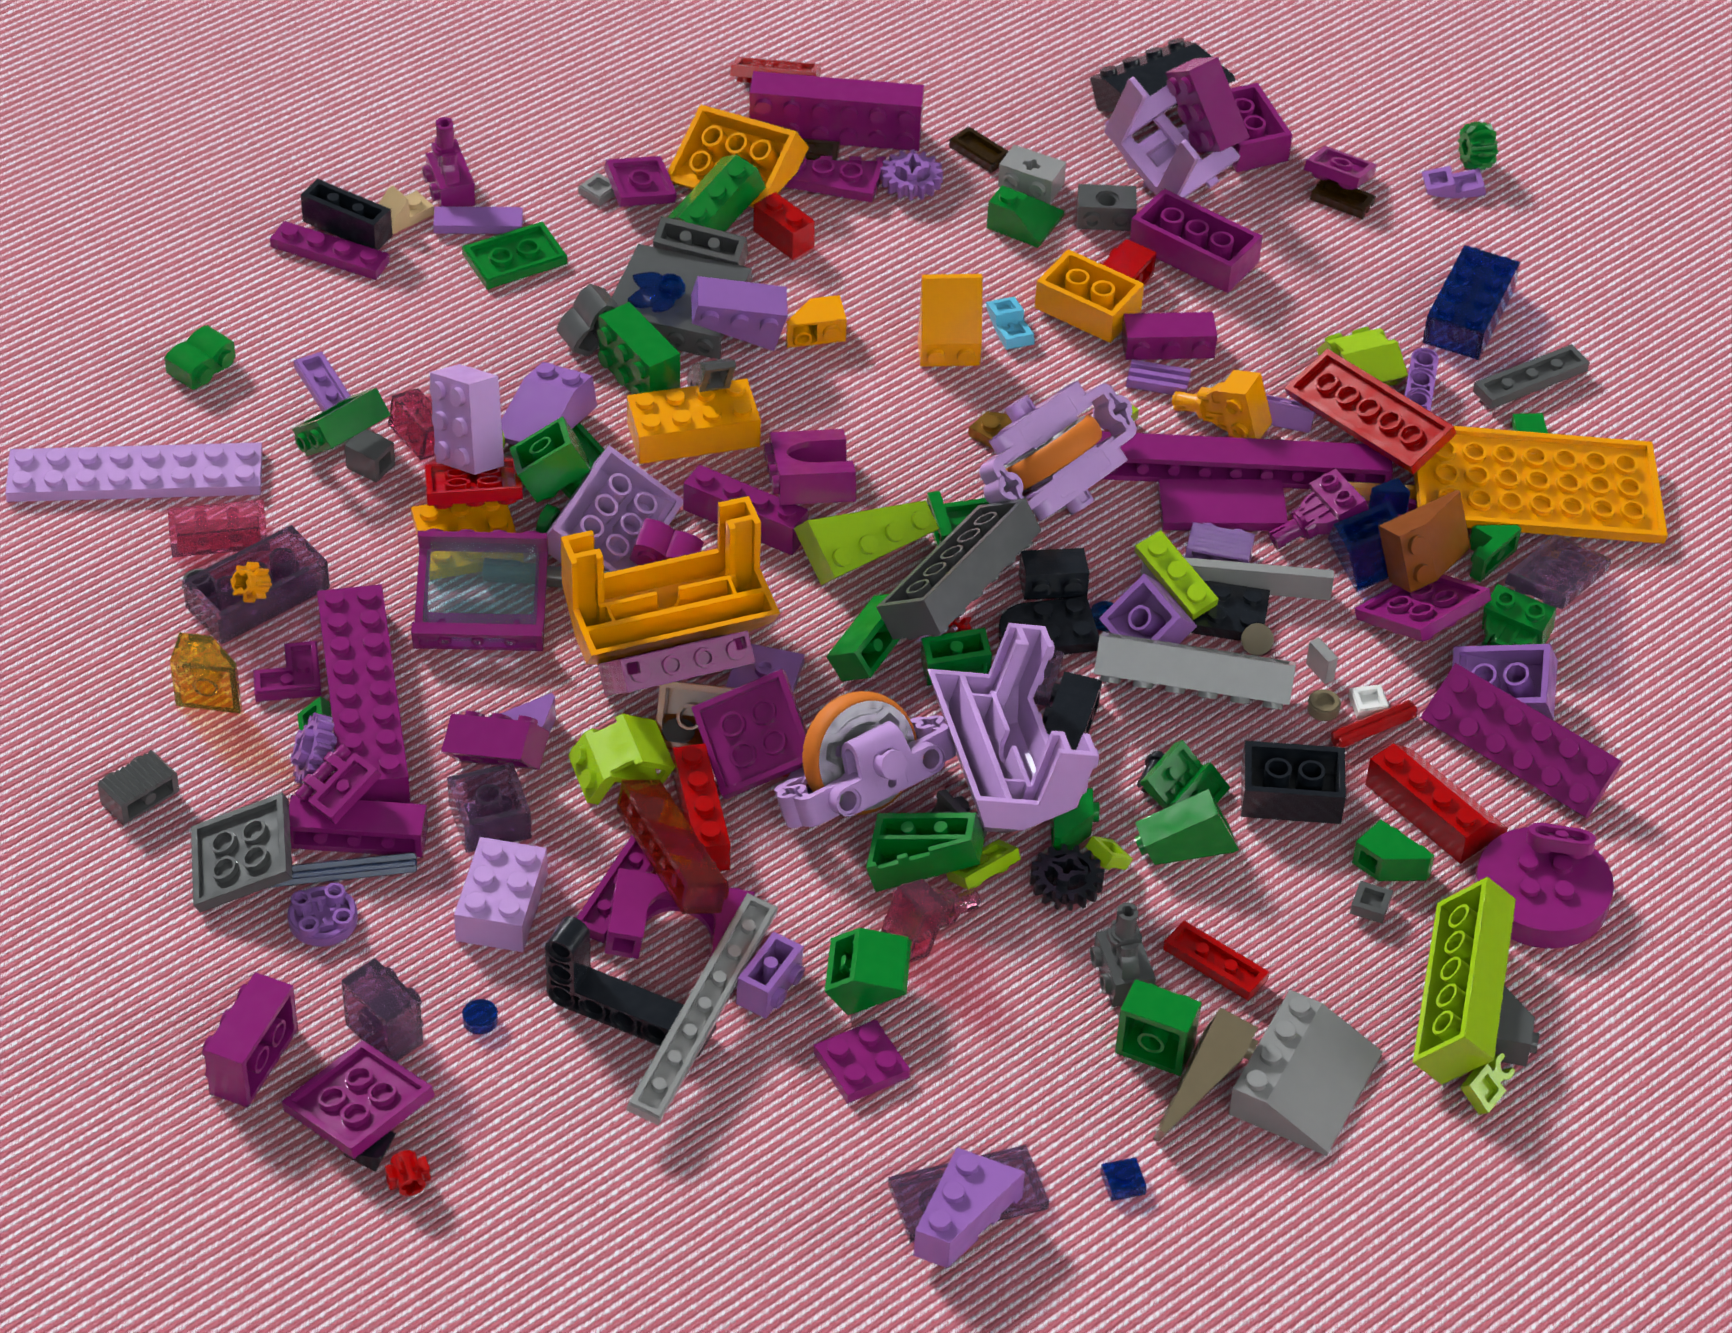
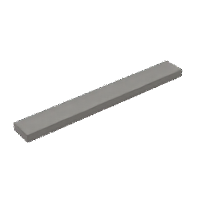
[626,893,779,1126]

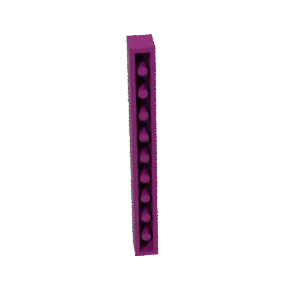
[1095,431,1393,489]

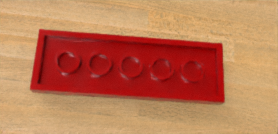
[1285,349,1457,475]

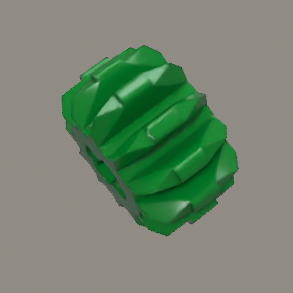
[1458,121,1499,170]

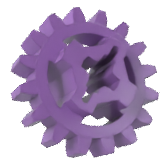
[880,149,943,201]
[291,712,337,784]

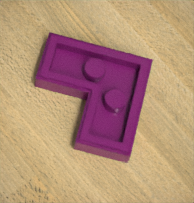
[253,641,322,702]

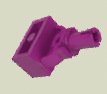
[422,117,476,207]
[1268,469,1374,549]

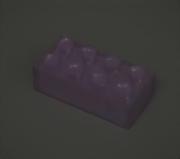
[182,525,330,645]

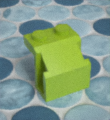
[1317,327,1408,387]
[568,714,675,805]

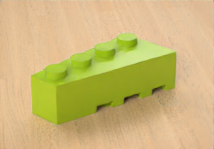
[794,500,939,585]

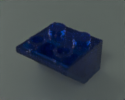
[1328,500,1398,592]

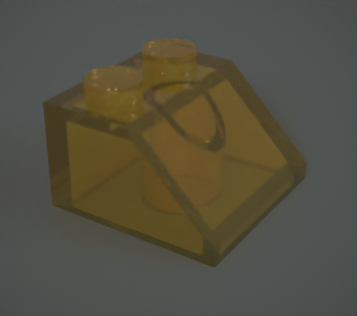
[170,632,242,714]

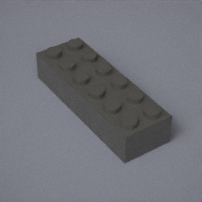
[876,498,1042,640]

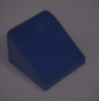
[1368,478,1410,514]

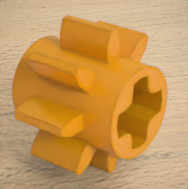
[230,562,272,603]

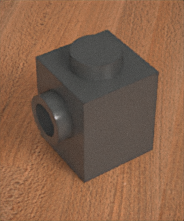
[344,429,395,483]

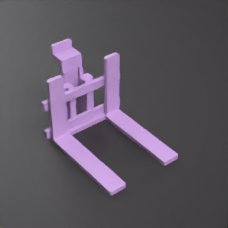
[1104,77,1240,198]

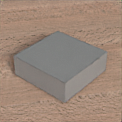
[578,173,615,206]
[1306,638,1338,684]

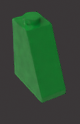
[1134,789,1239,865]

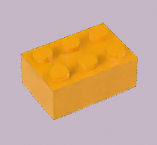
[1034,249,1144,343]

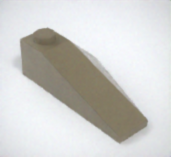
[1153,1007,1258,1141]

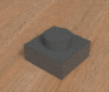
[1350,881,1393,924]

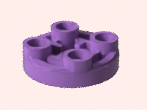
[288,883,358,947]

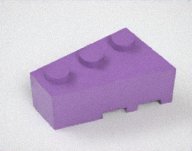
[691,276,788,351]
[913,1147,1025,1268]

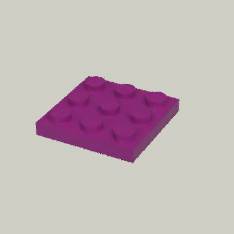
[1354,574,1492,642]
[691,669,807,799]
[281,1040,435,1159]

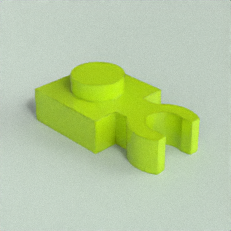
[1460,1053,1515,1115]

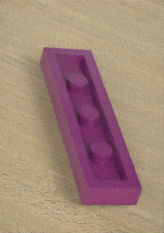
[270,221,390,280]
[577,829,667,943]

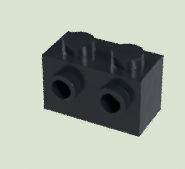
[1019,548,1090,600]

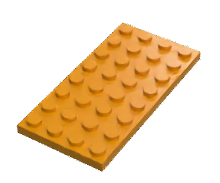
[1414,426,1668,544]

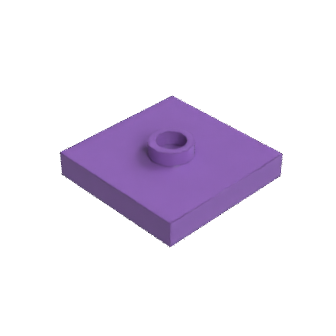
[726,644,805,693]

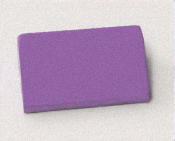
[1266,395,1315,433]

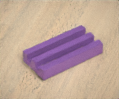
[1126,359,1191,395]

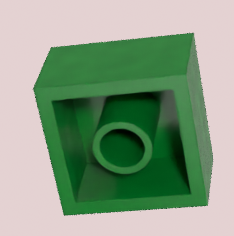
[510,416,591,503]
[1115,979,1202,1077]

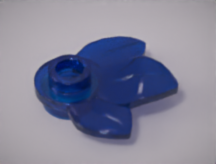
[628,272,685,313]

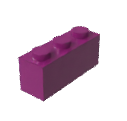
[1121,312,1217,360]
[441,710,550,770]

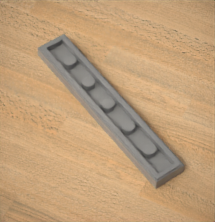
[1141,557,1334,600]

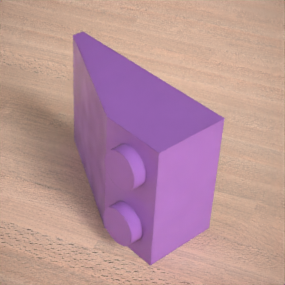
[501,362,597,445]
[1452,644,1558,720]

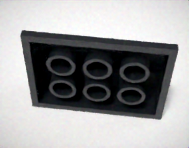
[1090,38,1235,112]

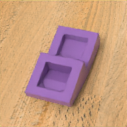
[1422,166,1486,198]

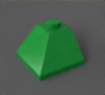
[987,185,1065,248]

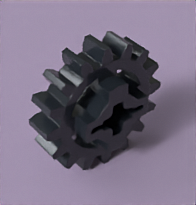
[1030,844,1104,911]

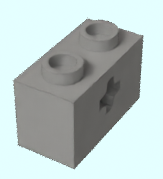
[998,145,1066,204]

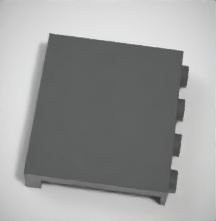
[612,244,752,360]

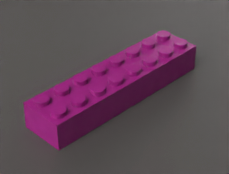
[317,584,410,803]

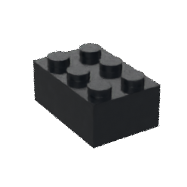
[1241,741,1346,824]

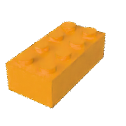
[627,378,761,464]

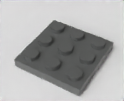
[191,793,293,913]

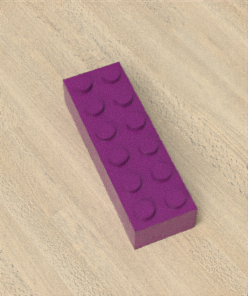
[749,71,924,151]

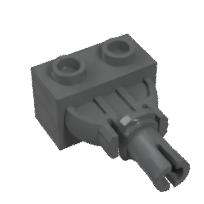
[1090,903,1156,1007]

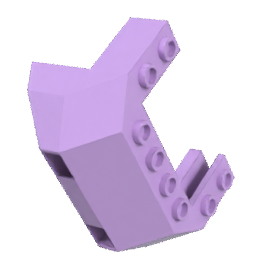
[927,623,1099,833]

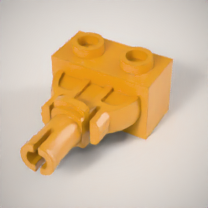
[1172,370,1272,439]

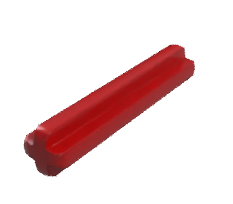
[1330,700,1418,748]

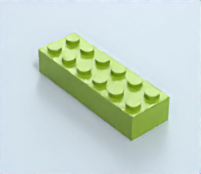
[1413,876,1516,1085]

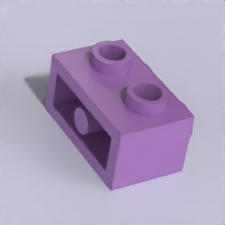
[736,931,805,1019]

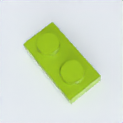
[946,839,1021,890]

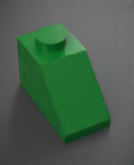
[1050,788,1100,851]

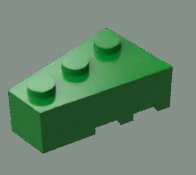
[866,812,985,892]

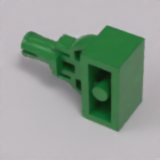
[1481,584,1556,646]
[921,627,992,686]

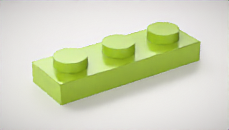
[1134,530,1219,620]

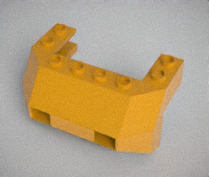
[561,496,780,665]

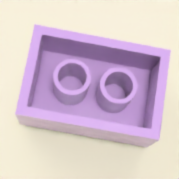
[429,364,504,475]
[454,837,548,952]

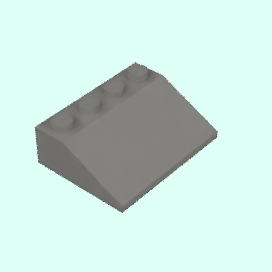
[1229,990,1383,1156]

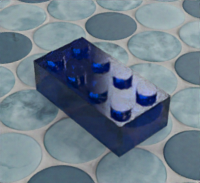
[1422,245,1521,360]

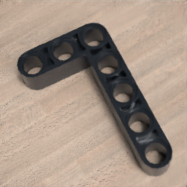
[545,916,716,1057]

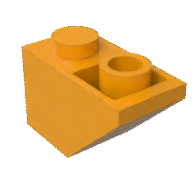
[786,295,847,348]

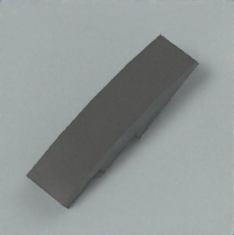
[686,359,736,392]

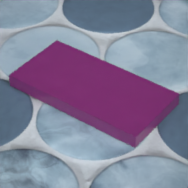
[1158,479,1288,531]

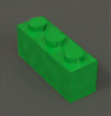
[826,594,900,682]

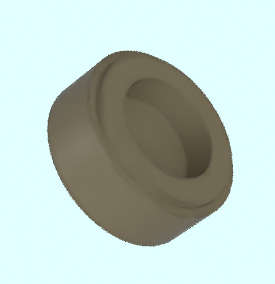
[1241,623,1274,656]
[1307,689,1341,721]

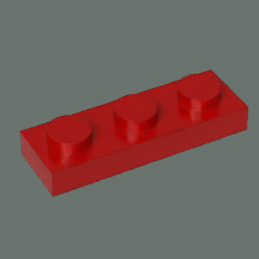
[1163,921,1269,1001]

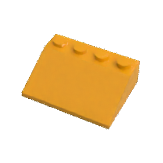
[668,104,809,207]

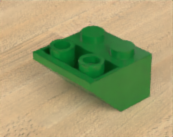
[825,928,912,1016]

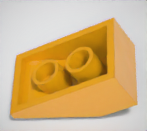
[918,274,983,367]

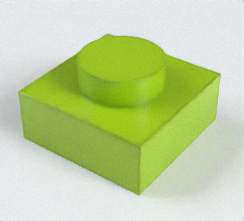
[1085,836,1133,870]

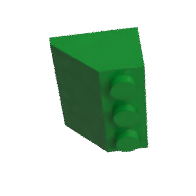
[667,154,766,232]

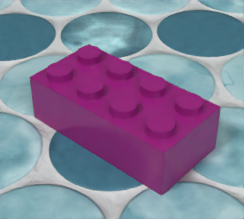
[1130,188,1263,293]

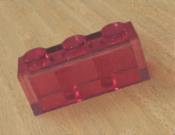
[167,499,268,558]

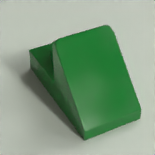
[1469,525,1521,582]

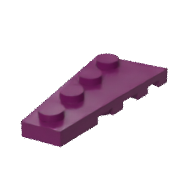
[784,156,886,203]

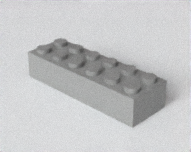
[1094,632,1296,710]

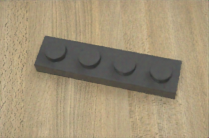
[1473,344,1590,410]

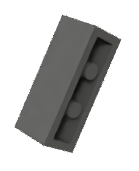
[653,216,748,266]

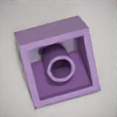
[1099,574,1197,644]

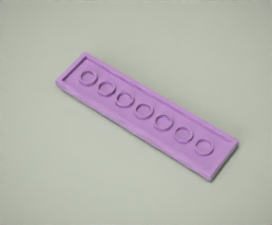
[5,442,263,502]

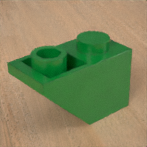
[1352,819,1435,881]

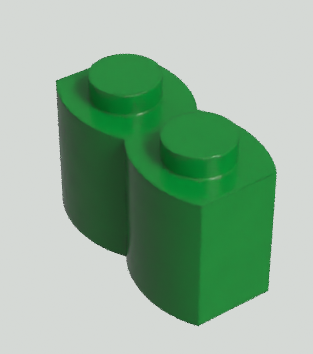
[164,325,236,390]

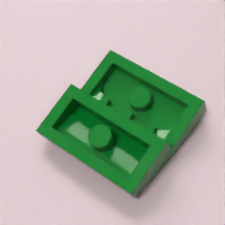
[1139,740,1231,809]

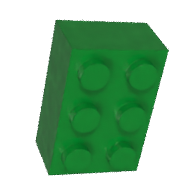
[597,302,680,395]

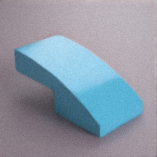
[986,297,1034,350]

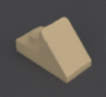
[378,185,434,234]

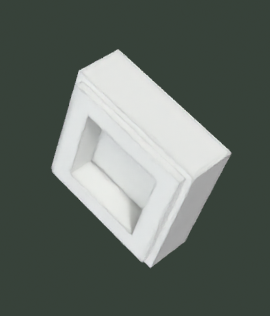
[1348,684,1390,720]

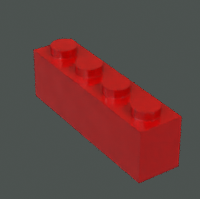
[672,743,730,875]

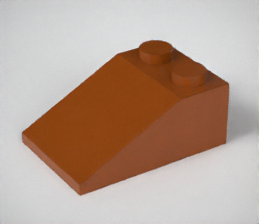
[1378,490,1471,593]

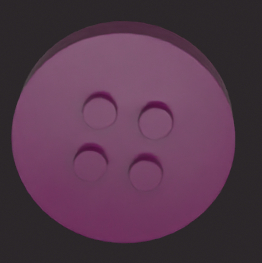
[1474,827,1614,948]

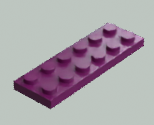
[1420,663,1623,819]

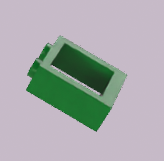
[292,388,391,456]

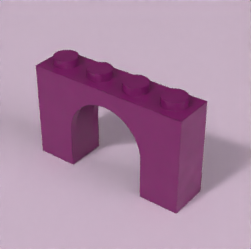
[764,429,856,505]
[604,868,755,961]

